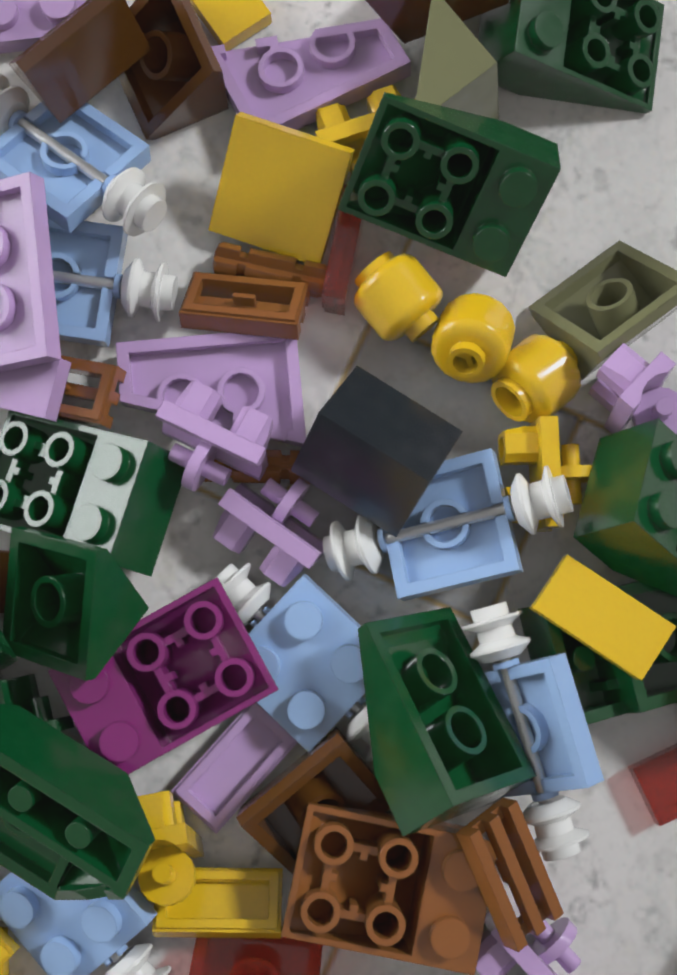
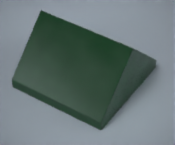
[3,527,149,681]

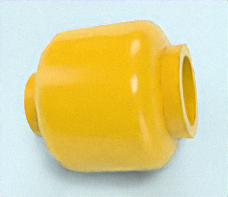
[354,251,443,343]
[431,293,515,384]
[491,334,581,423]

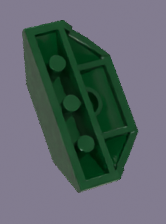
[0,703,155,900]

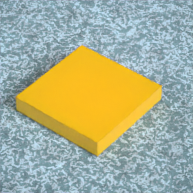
[208,112,355,263]

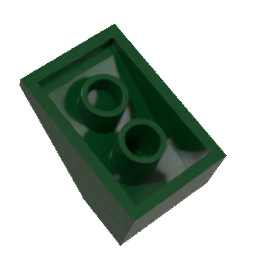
[358,607,537,837]

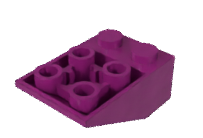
[48,577,279,774]

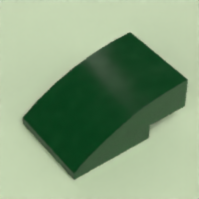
[518,581,677,725]

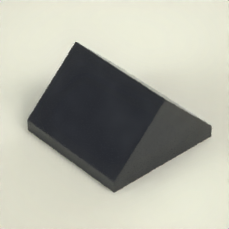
[291,366,463,537]

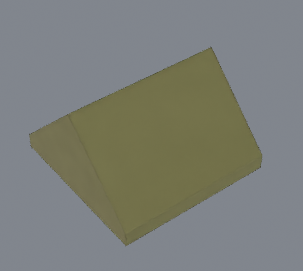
[416,0,499,119]
[528,240,677,380]

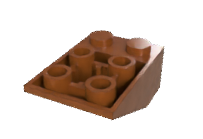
[281,802,497,975]

